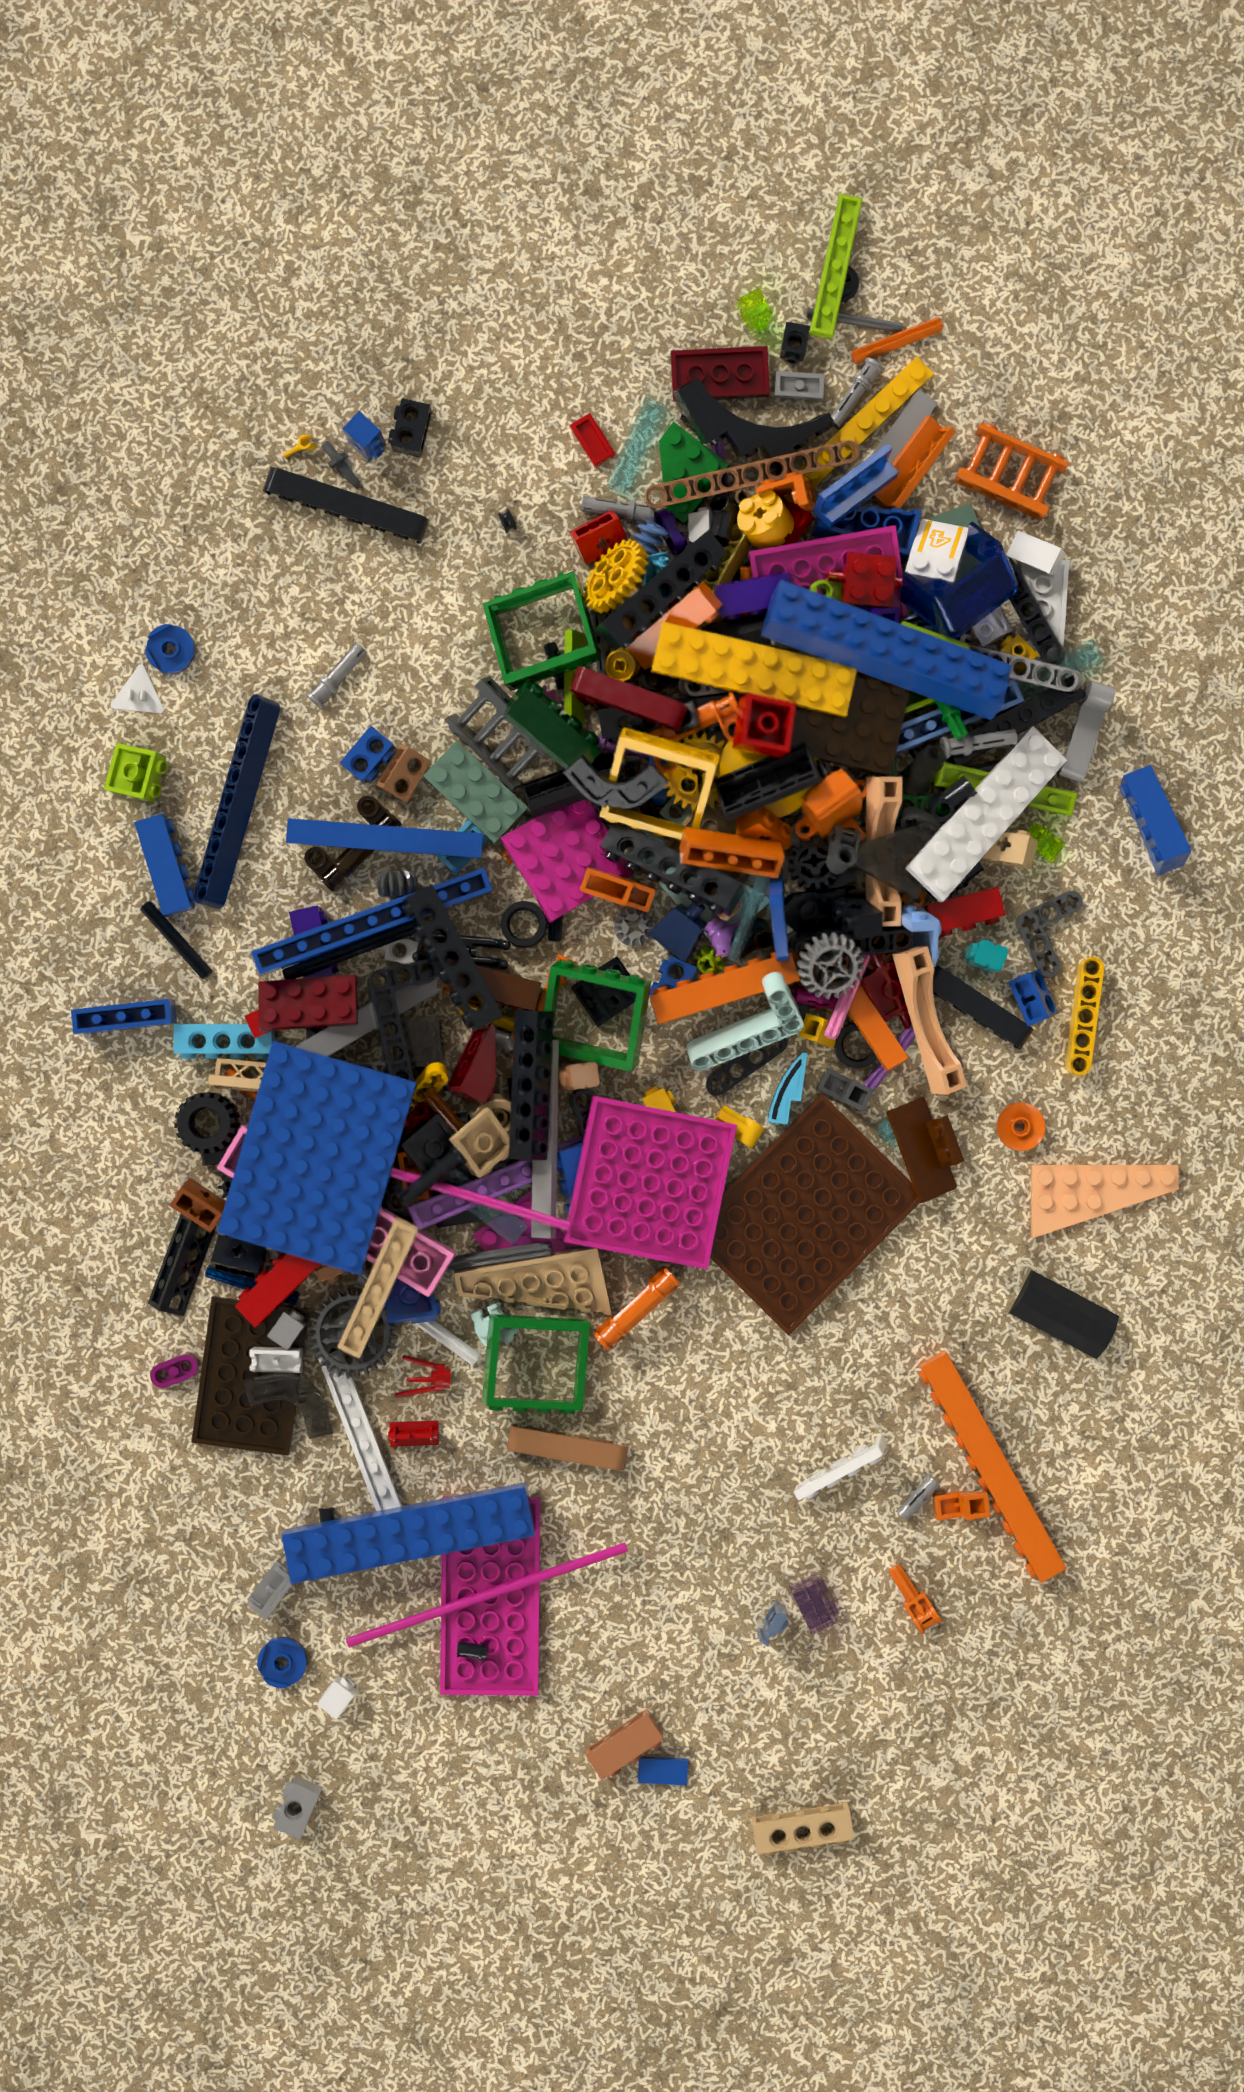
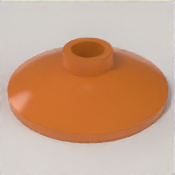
[996,1102,1046,1151]

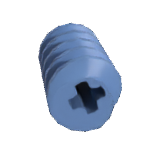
[633,518,668,569]

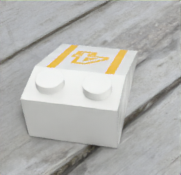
[904,519,970,595]

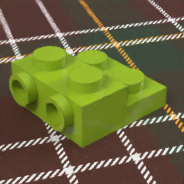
[103,743,168,803]

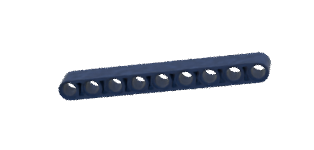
[194,694,280,909]

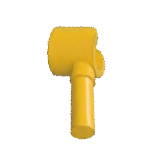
[283,435,318,459]

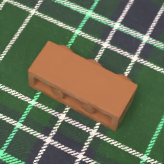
[586,1709,664,1780]

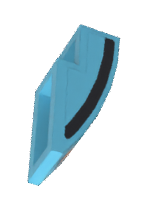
[767,1052,808,1124]

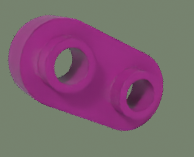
[150,1354,199,1388]

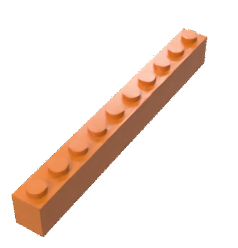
[918,1351,1067,1583]

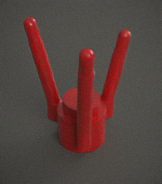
[395,1355,451,1398]

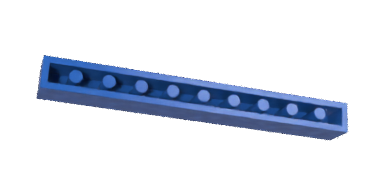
[250,868,493,977]

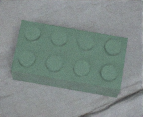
[423,740,529,846]

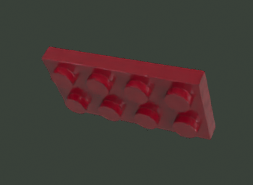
[670,346,770,402]
[258,974,358,1032]

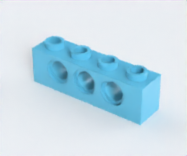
[173,1024,275,1059]

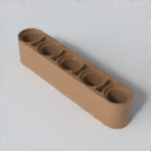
[507,1424,629,1471]

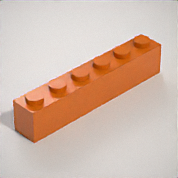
[649,952,800,1025]

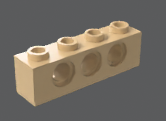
[751,1803,854,1856]

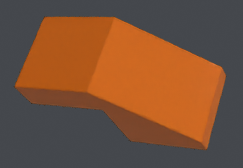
[932,1491,991,1521]

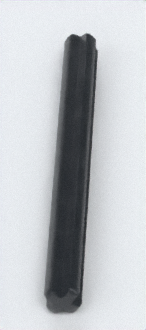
[282,920,416,980]

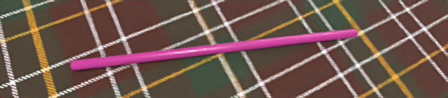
[390,1167,571,1231]
[346,1542,628,1648]

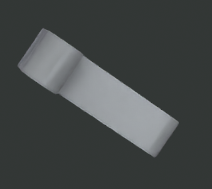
[1058,681,1116,783]

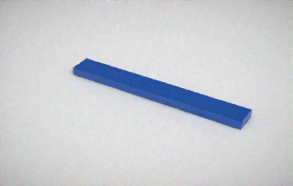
[286,818,484,859]

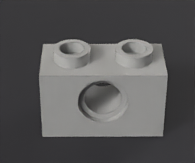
[272,1776,323,1840]

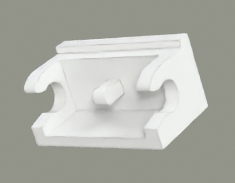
[1006,531,1066,575]
[250,1347,303,1373]

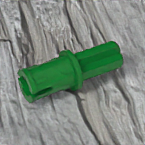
[934,700,968,740]

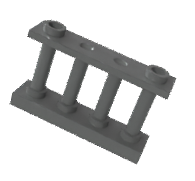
[444,676,548,791]

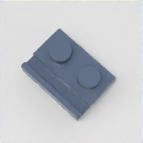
[757,1600,788,1647]

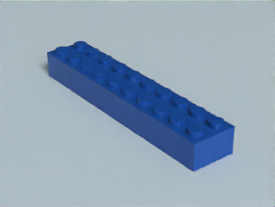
[761,580,1012,720]
[281,1482,536,1584]

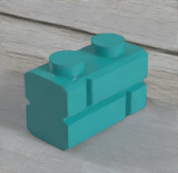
[964,939,1008,974]

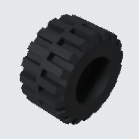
[174,1092,241,1154]

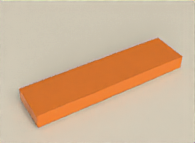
[839,984,908,1072]

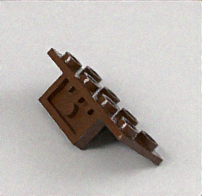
[886,1097,964,1203]

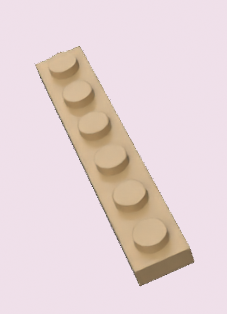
[337,1217,420,1358]

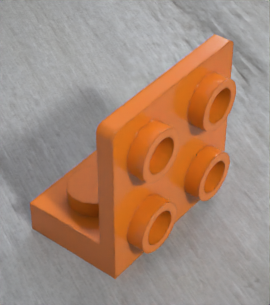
[755,472,817,513]

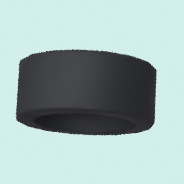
[501,901,547,948]
[834,1023,877,1068]

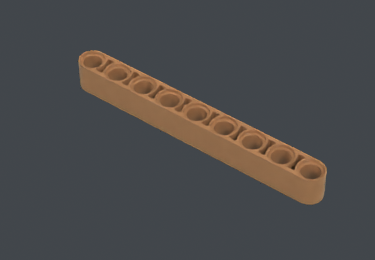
[644,440,859,508]

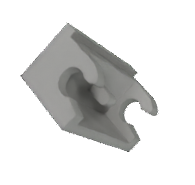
[247,1560,293,1620]

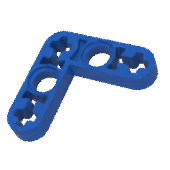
[769,874,789,962]

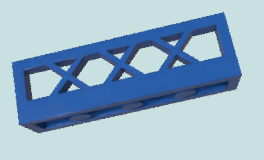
[813,444,899,528]

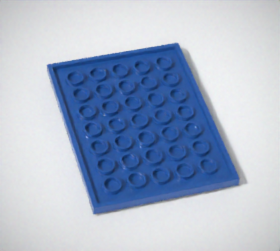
[217,1041,417,1275]

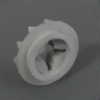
[614,908,653,946]

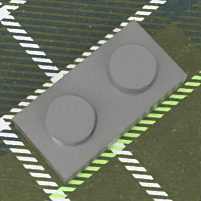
[774,371,825,401]

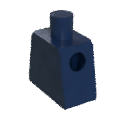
[648,902,707,962]

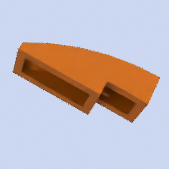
[579,867,656,913]

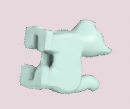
[470,1300,519,1346]

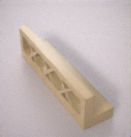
[208,1058,266,1092]

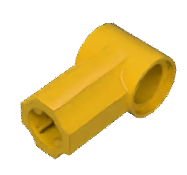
[714,1105,765,1149]

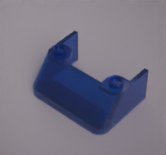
[900,521,1018,638]

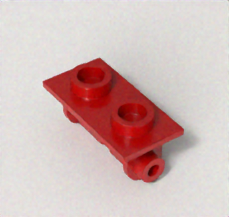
[388,1420,439,1447]

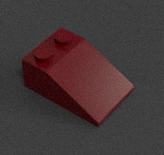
[445,1024,496,1103]

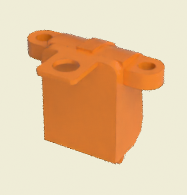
[795,769,867,842]

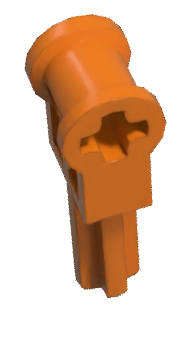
[889,1564,942,1635]

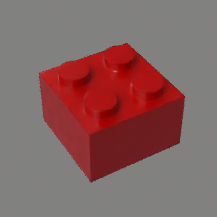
[732,693,796,758]

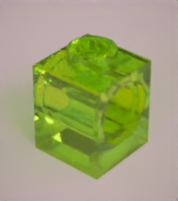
[736,288,773,332]

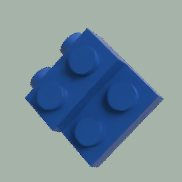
[385,1278,441,1324]

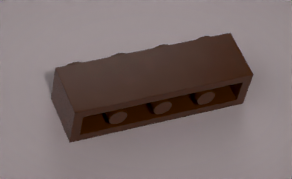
[437,958,541,1013]

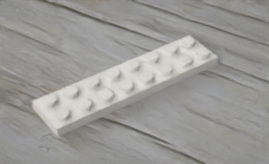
[905,726,1067,902]

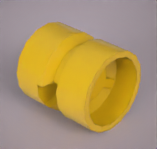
[605,648,643,682]

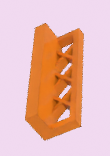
[872,416,956,510]

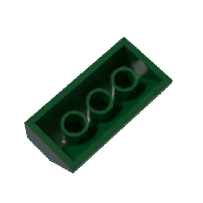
[504,680,602,769]

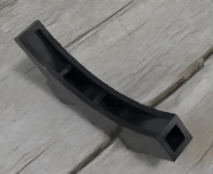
[673,378,834,471]

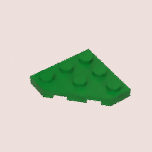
[659,422,731,525]

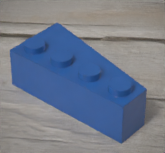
[811,506,922,564]
[1119,765,1192,876]

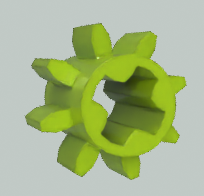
[694,945,726,975]

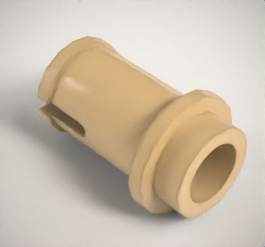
[730,489,750,506]

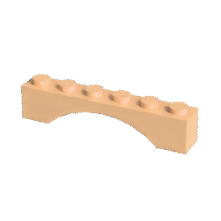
[866,777,902,927]
[892,946,967,1095]

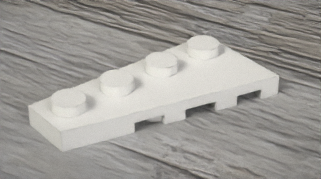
[1020,560,1070,658]
[794,1434,887,1501]

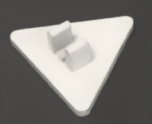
[111,664,164,713]

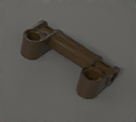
[304,796,402,892]

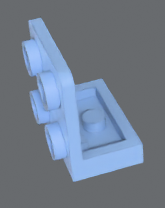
[901,904,941,967]

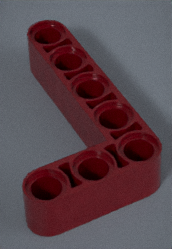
[569,666,688,731]

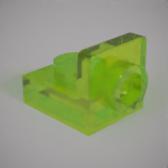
[1027,823,1066,863]

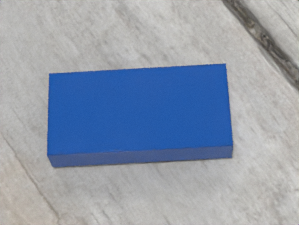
[638,1756,688,1785]

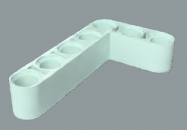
[686,972,804,1071]

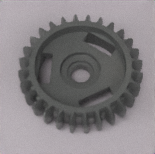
[308,1288,398,1379]

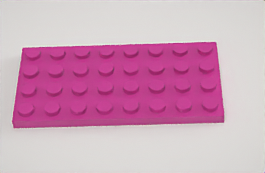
[440,1496,541,1696]

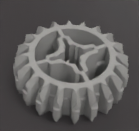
[797,932,864,1000]

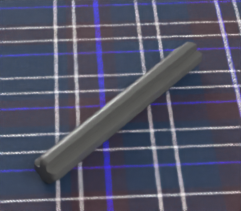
[446,1241,552,1272]

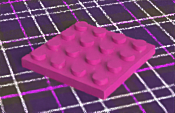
[500,799,634,923]

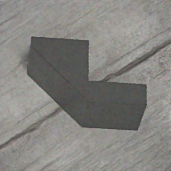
[816,1067,874,1112]

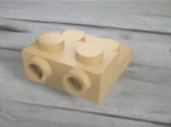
[449,1108,510,1178]

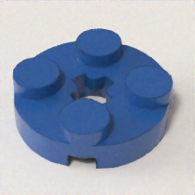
[145,624,195,674]
[257,1637,307,1688]

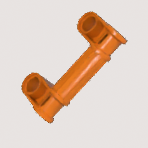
[643,692,739,773]
[594,1266,681,1351]

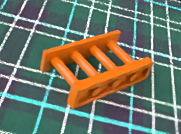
[953,423,1069,521]

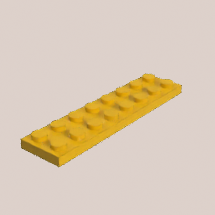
[651,622,857,717]

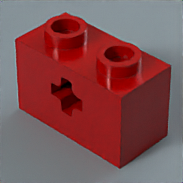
[569,510,628,565]

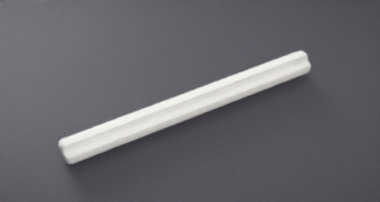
[357,1276,480,1365]

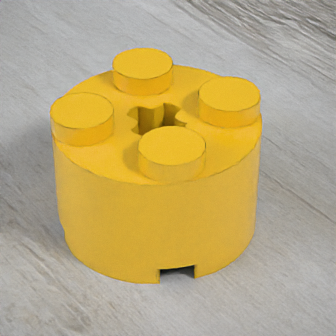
[737,490,794,549]

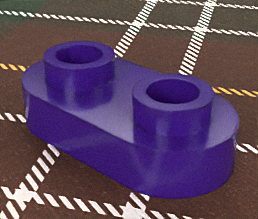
[654,508,687,556]

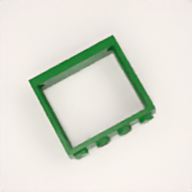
[482,571,602,691]
[544,960,651,1072]
[482,1314,590,1414]

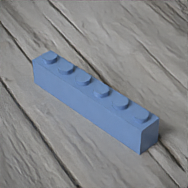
[895,679,1024,756]

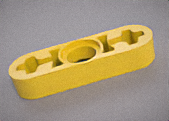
[408,1063,448,1114]

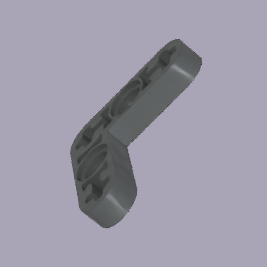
[1016,891,1083,978]

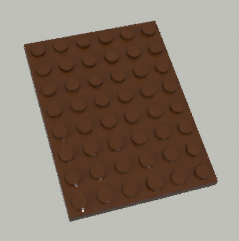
[710,1093,919,1336]

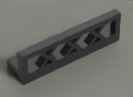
[148,1214,216,1316]

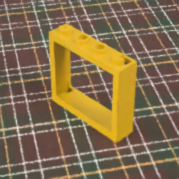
[599,728,720,842]

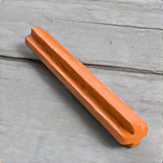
[851,317,943,364]

